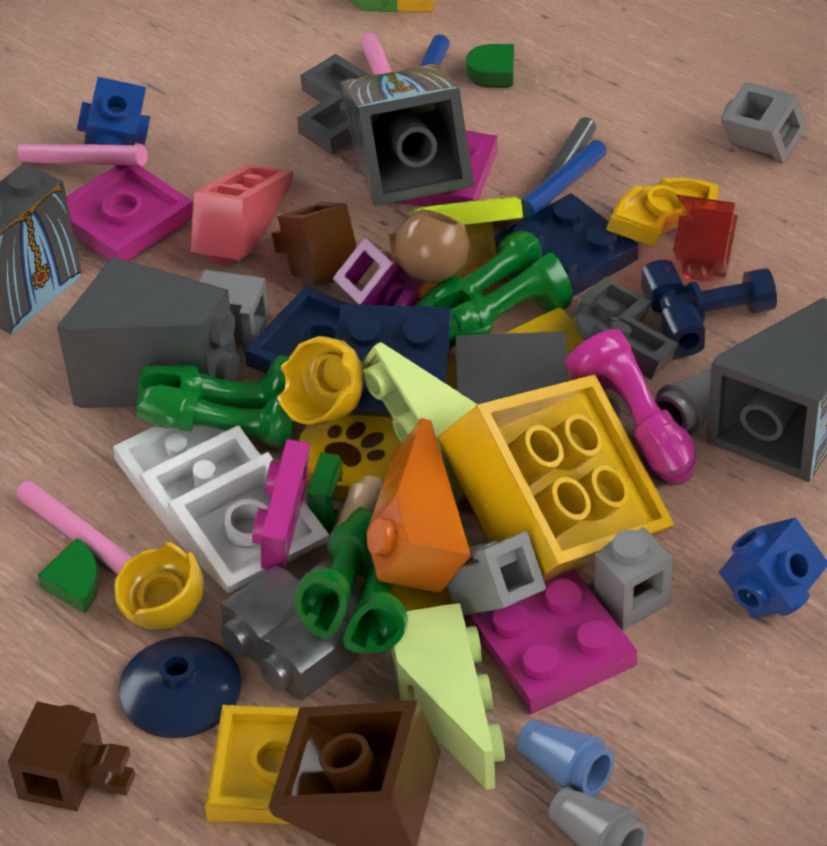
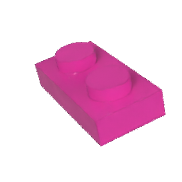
[252,439,310,570]

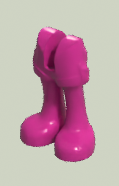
[564,329,696,485]

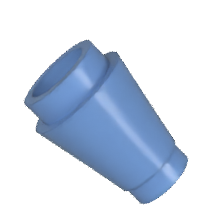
[516,719,614,796]

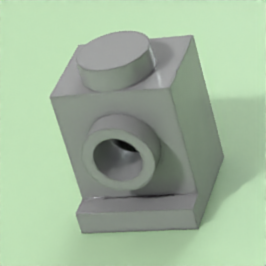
[721,82,807,164]
[199,270,270,351]
[587,527,673,630]
[447,531,546,615]

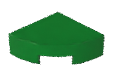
[306,452,343,536]
[38,538,98,613]

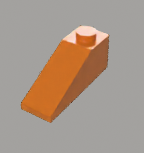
[366,418,471,593]

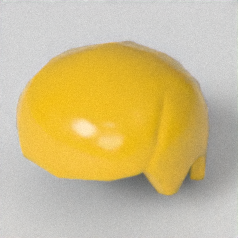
[277,336,363,426]
[114,542,204,631]

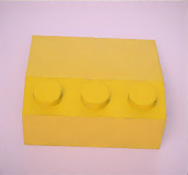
[437,374,675,582]

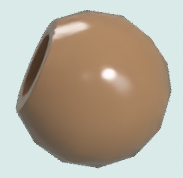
[395,209,469,284]

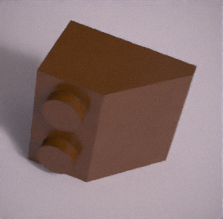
[268,700,441,846]

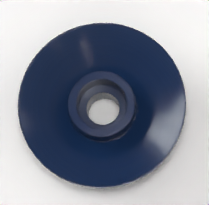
[119,636,241,738]

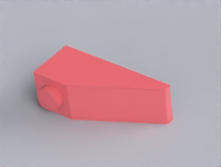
[190,164,293,265]

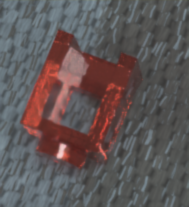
[673,194,738,281]

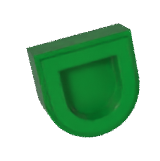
[466,44,514,87]

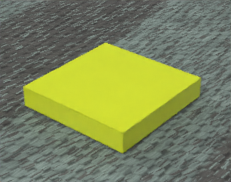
[409,197,523,225]

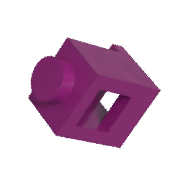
[332,237,425,306]

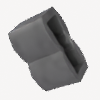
[220,565,357,700]

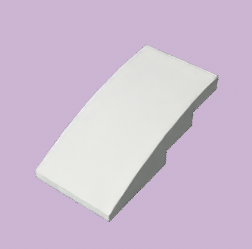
[113,425,329,593]

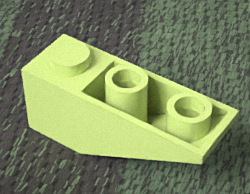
[362,342,478,504]
[390,603,505,790]

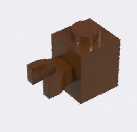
[271,202,357,285]
[7,701,135,812]

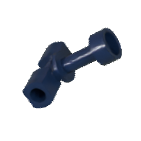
[641,260,777,356]

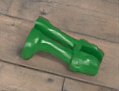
[415,230,573,348]
[136,355,293,448]
[295,507,408,653]

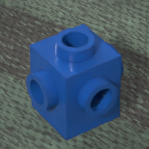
[77,77,151,145]
[718,517,827,618]

